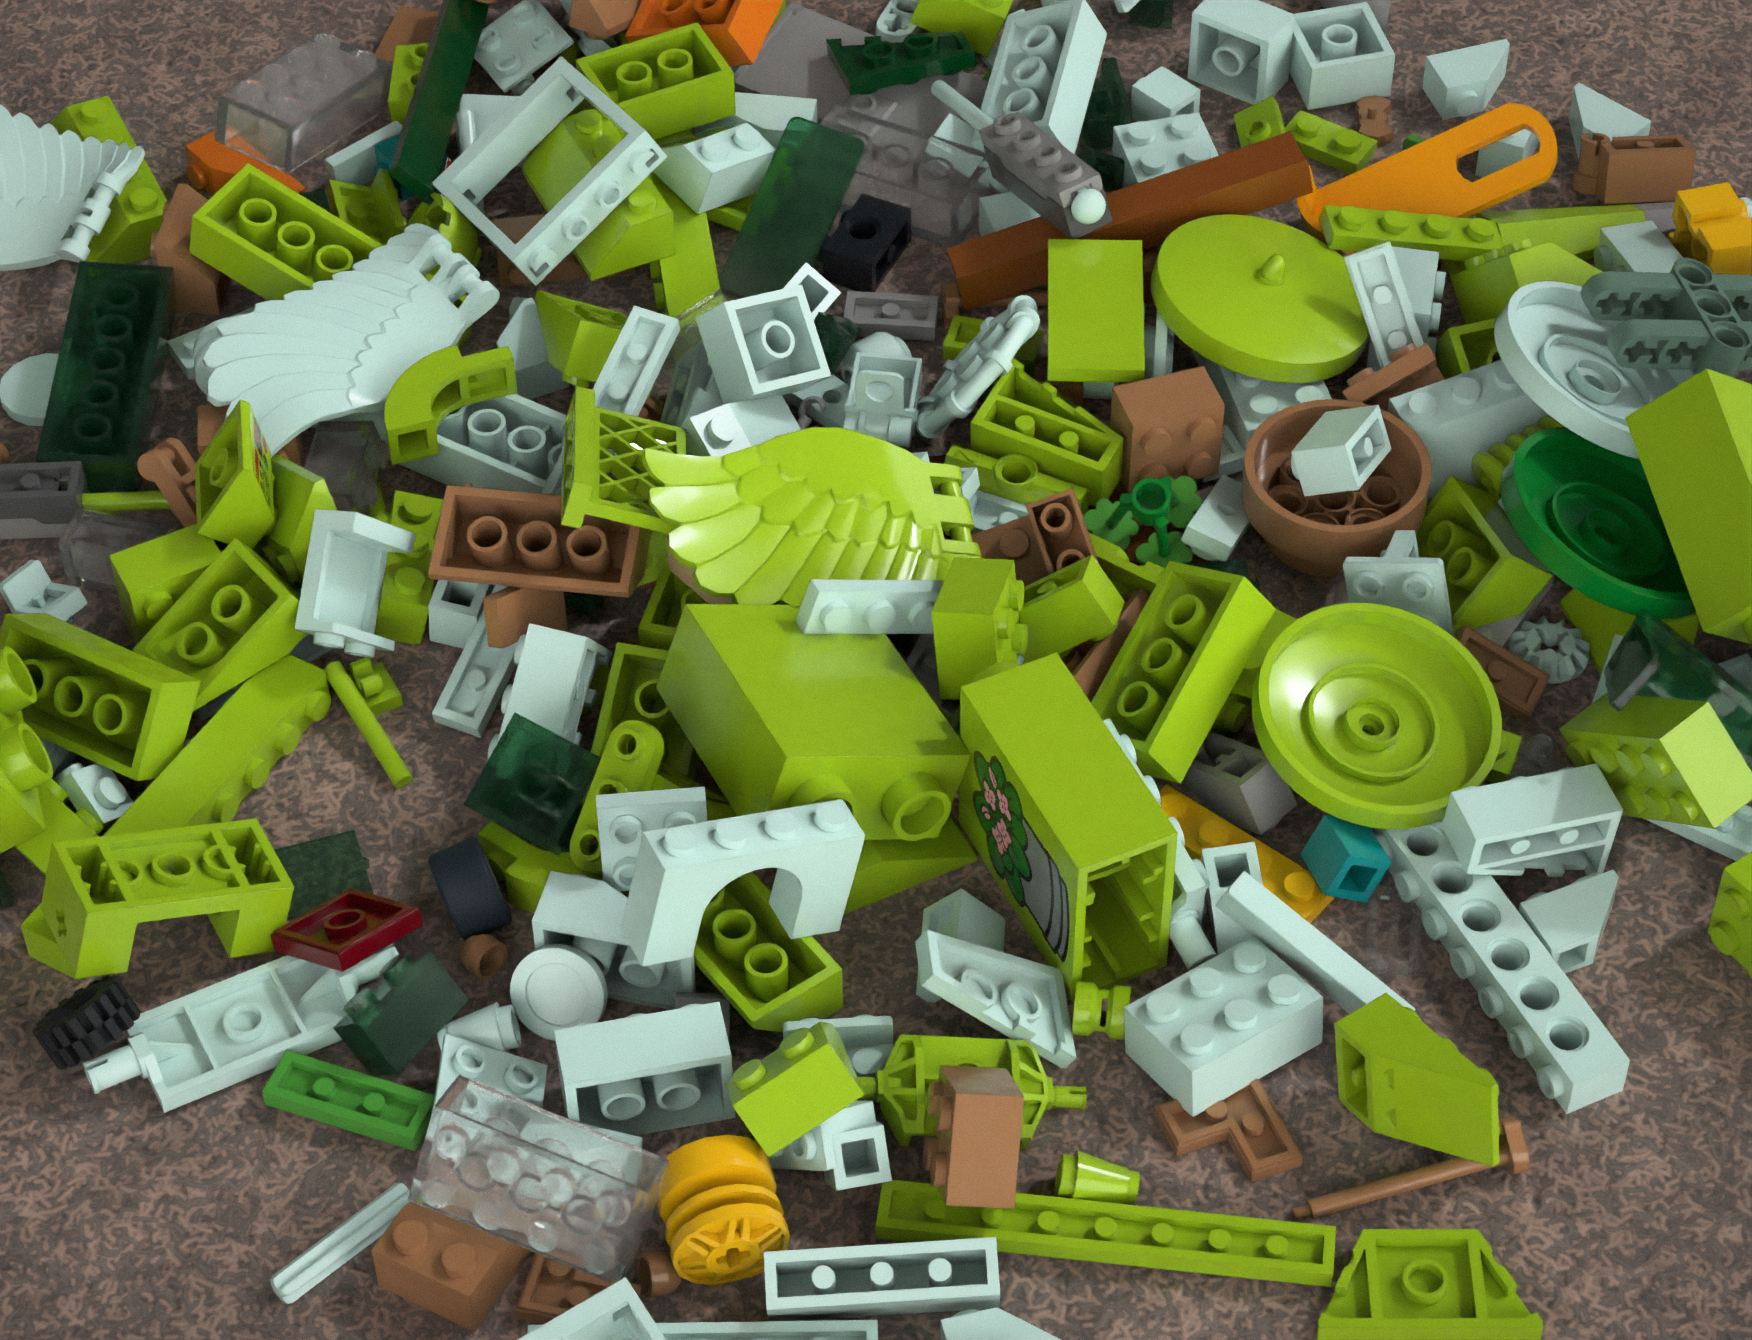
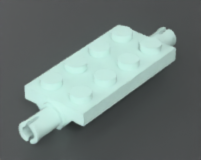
[1103,718,1217,971]
[82,943,402,1113]

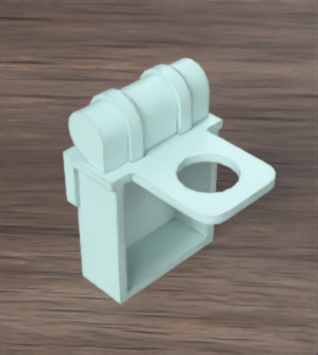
[843,352,922,447]

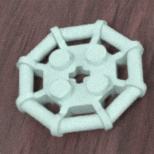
[916,295,1040,439]

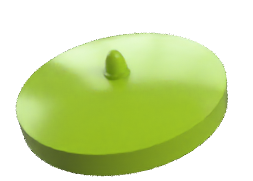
[1150,214,1369,383]
[1251,603,1502,829]

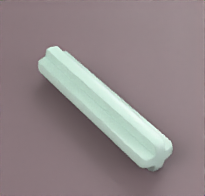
[270,1182,415,1304]

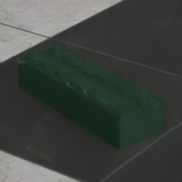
[36,261,176,493]

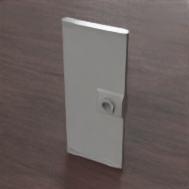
[734,2,988,187]

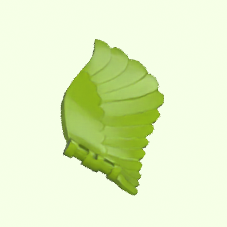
[642,427,982,608]

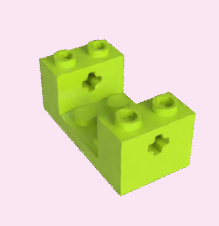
[41,818,294,979]

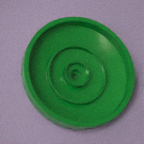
[1500,427,1696,619]

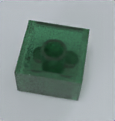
[463,712,601,856]

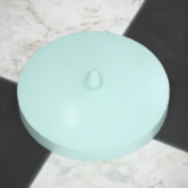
[1494,281,1696,459]

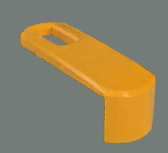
[1296,103,1558,255]

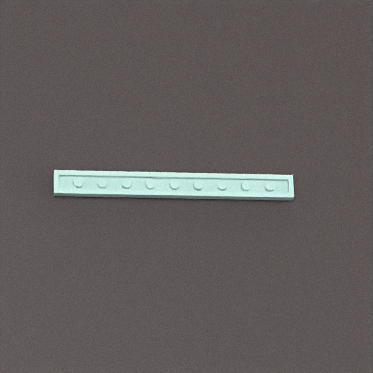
[432,305,680,738]

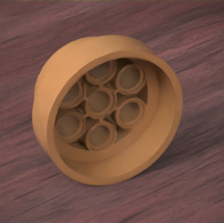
[1241,399,1432,578]

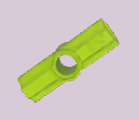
[944,445,1091,516]

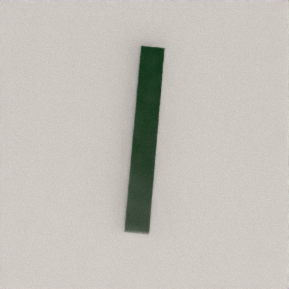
[388,0,490,200]

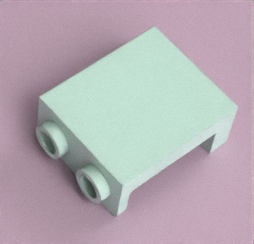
[294,509,416,658]

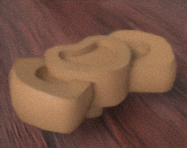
[1355,96,1394,147]

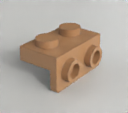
[1342,343,1445,412]

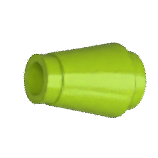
[1054,1150,1140,1205]

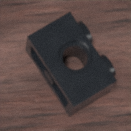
[819,193,911,292]

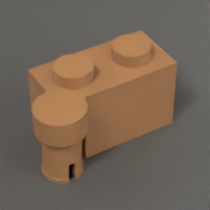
[1572,133,1696,205]

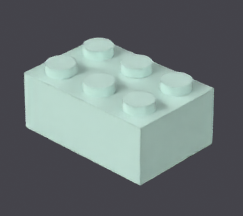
[1124,935,1323,1117]
[554,1001,736,1136]

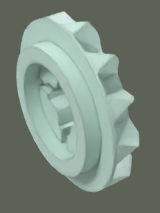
[1508,616,1590,684]

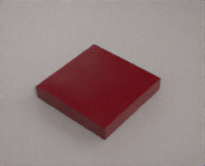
[270,888,423,972]

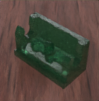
[1081,57,1132,153]

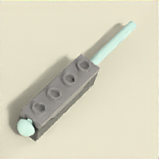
[931,80,1113,239]

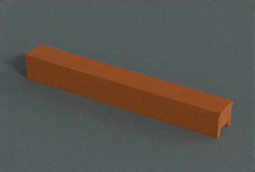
[946,131,1313,311]

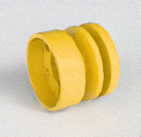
[652,1135,790,1285]

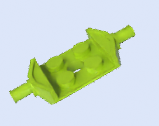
[858,1034,1087,1150]

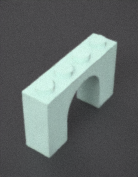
[621,799,866,967]

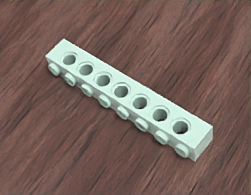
[1370,819,1630,1114]

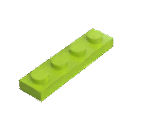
[1319,205,1504,261]

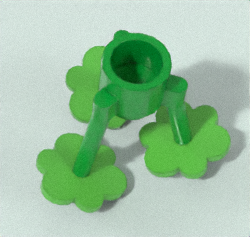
[1083,476,1203,570]

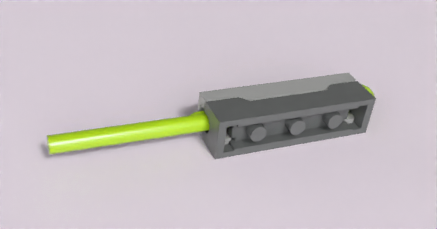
[0,461,170,540]

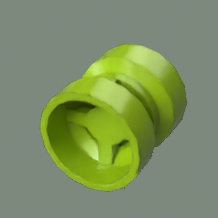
[1072,981,1132,1040]

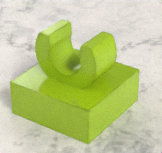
[348,656,403,716]

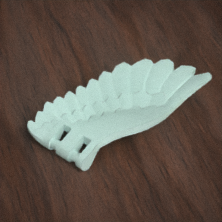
[0,104,145,271]
[203,223,500,458]

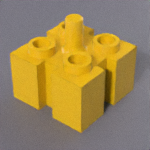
[1667,182,1752,275]

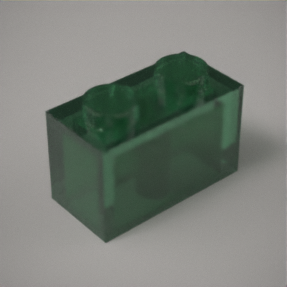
[333,951,469,1077]

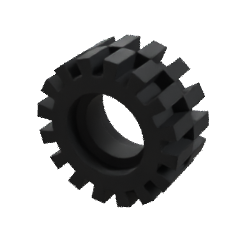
[32,975,141,1070]

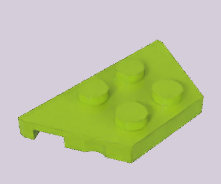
[1316,1229,1544,1340]

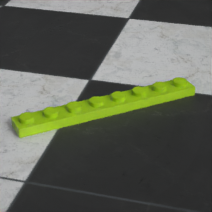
[875,1180,1336,1287]

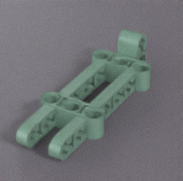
[1581,258,1752,378]

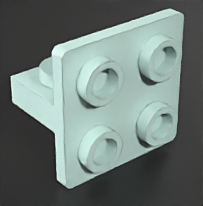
[1343,530,1454,637]

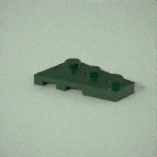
[826,31,976,96]

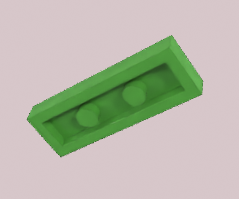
[262,1050,435,1151]

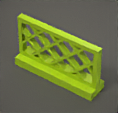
[561,386,686,534]

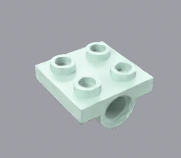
[596,786,707,892]

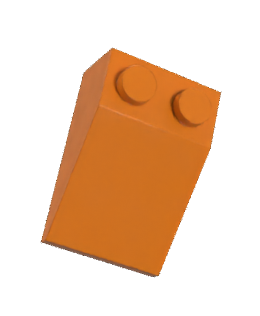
[624,0,783,66]

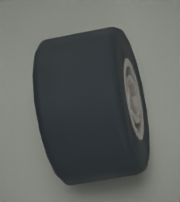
[428,837,512,941]

